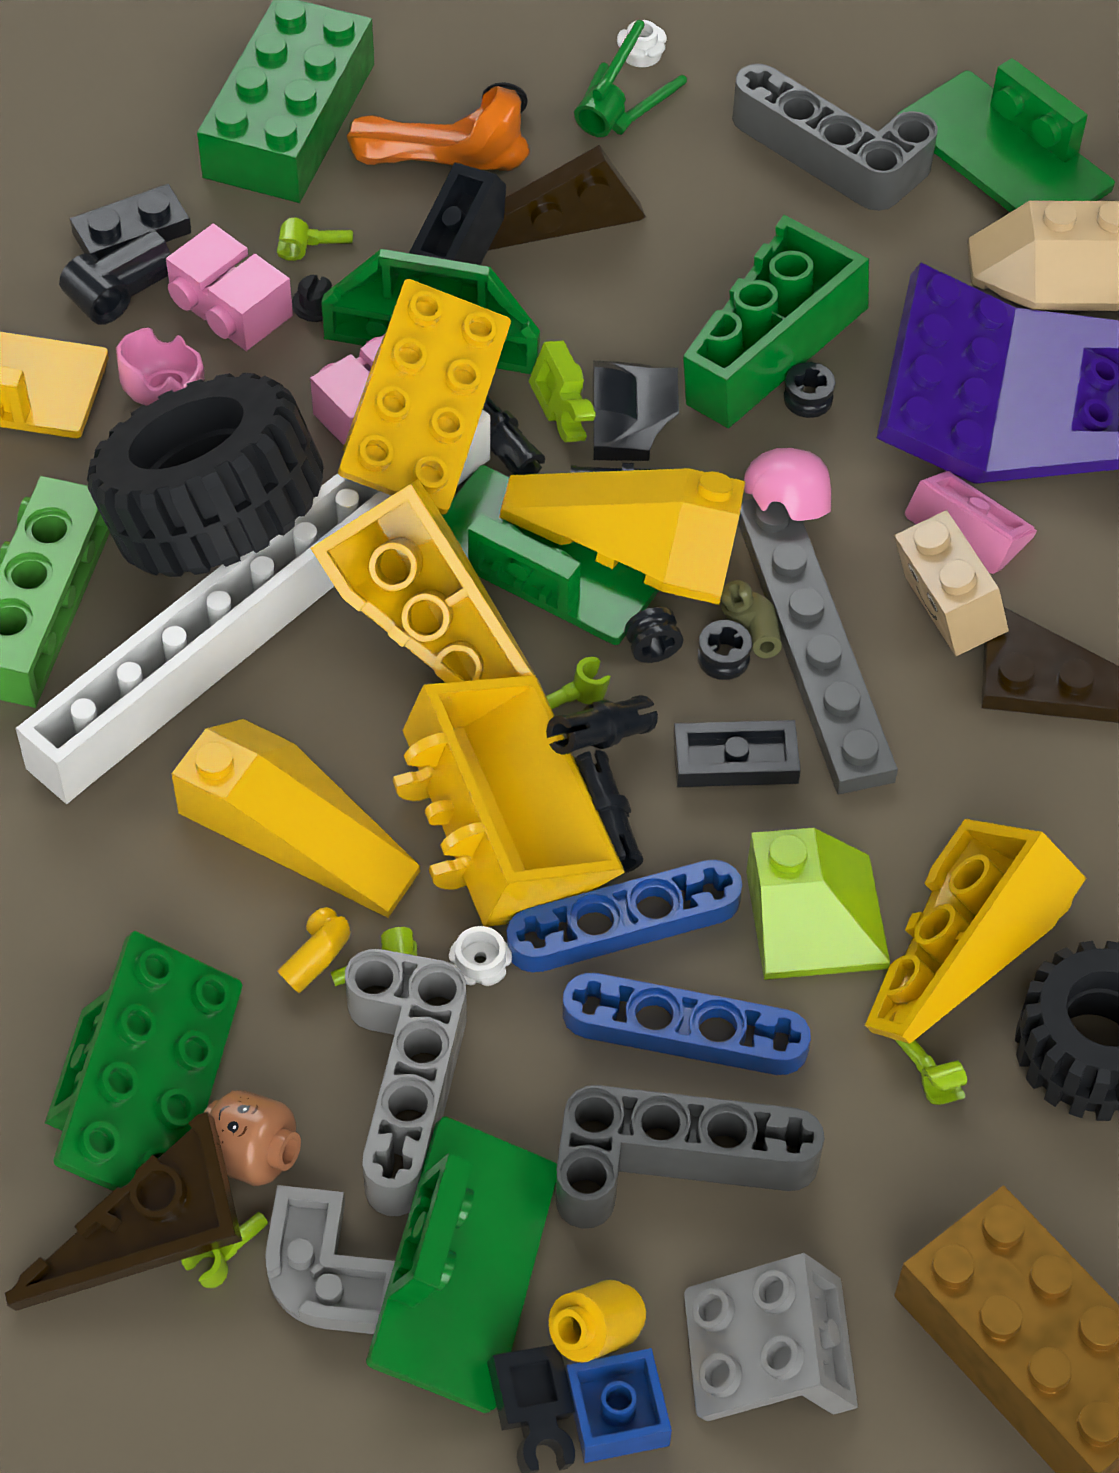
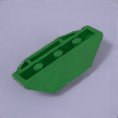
[321,249,540,374]

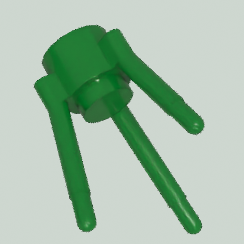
[574,20,687,137]

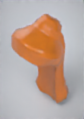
[346,86,530,171]

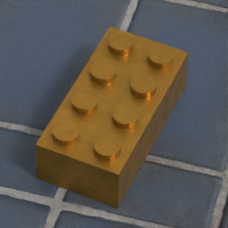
[894,1185,1119,1473]

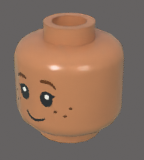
[204,1090,301,1186]

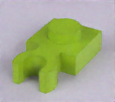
[528,341,596,442]

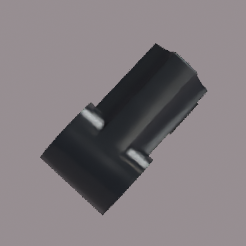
[59,230,171,325]

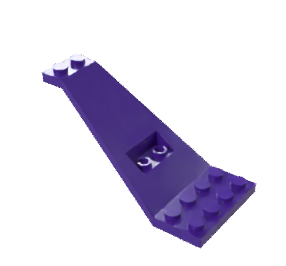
[876,263,1119,484]

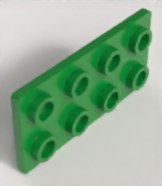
[897,58,1115,212]
[441,465,659,645]
[45,931,243,1191]
[366,1116,557,1413]

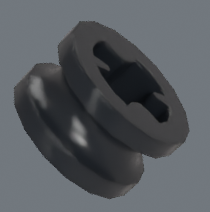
[784,362,836,418]
[624,607,684,663]
[698,620,752,680]

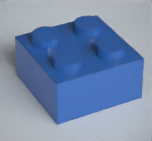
[566,1348,672,1463]

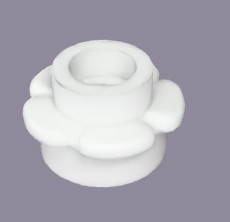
[617,20,667,67]
[449,926,512,986]

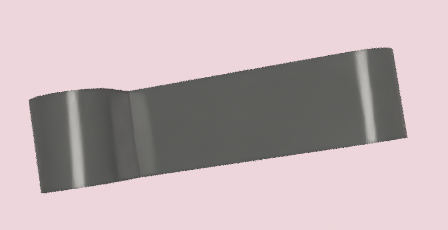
[732,64,938,211]
[556,1085,825,1229]

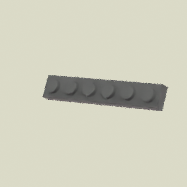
[738,499,898,795]

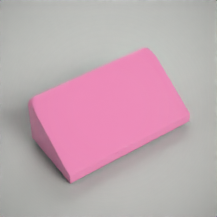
[905,471,1037,574]

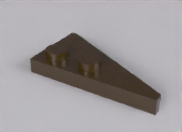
[488,145,646,251]
[982,607,1119,723]
[5,1112,242,1311]

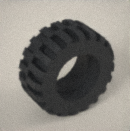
[87,373,324,577]

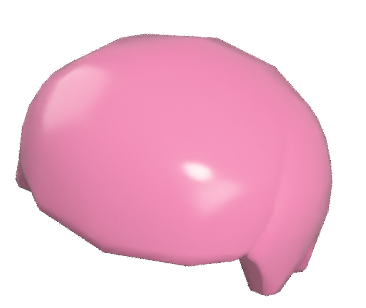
[116,328,205,406]
[744,448,831,521]

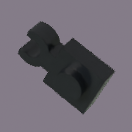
[487,1344,575,1473]

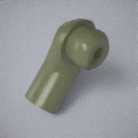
[721,580,782,659]

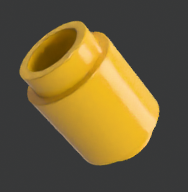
[549,1280,646,1362]

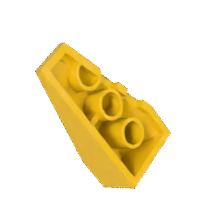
[499,468,745,605]
[310,479,536,683]
[171,719,420,918]
[864,819,1087,1044]

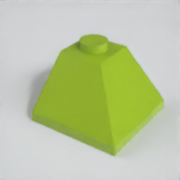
[746,828,890,980]

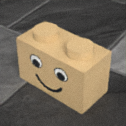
[894,510,1009,656]

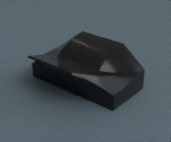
[409,162,506,265]
[593,360,679,461]

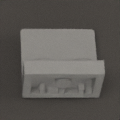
[684,1253,858,1421]

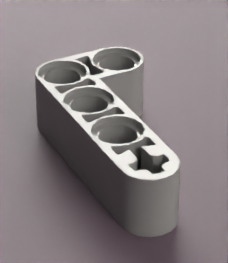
[345,949,467,1216]

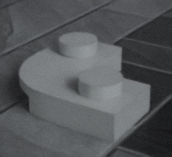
[265,1185,395,1334]

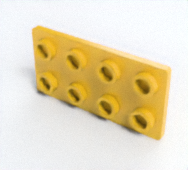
[338,279,511,515]
[0,332,109,439]

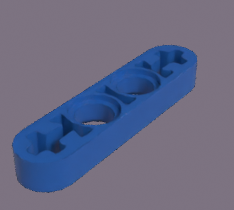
[507,859,742,973]
[563,973,811,1075]

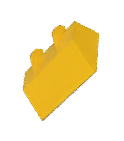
[393,675,625,927]

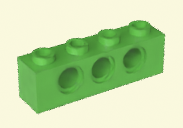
[0,476,110,708]

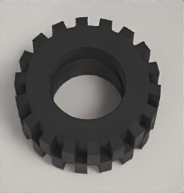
[1015,941,1119,1121]

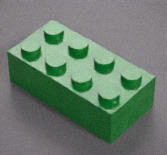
[197,0,374,203]

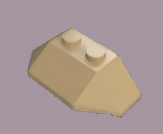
[967,200,1119,311]

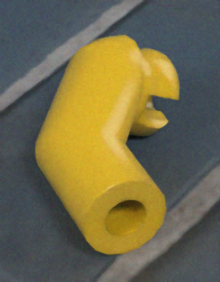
[277,907,351,994]

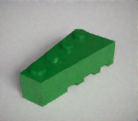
[683,215,869,429]

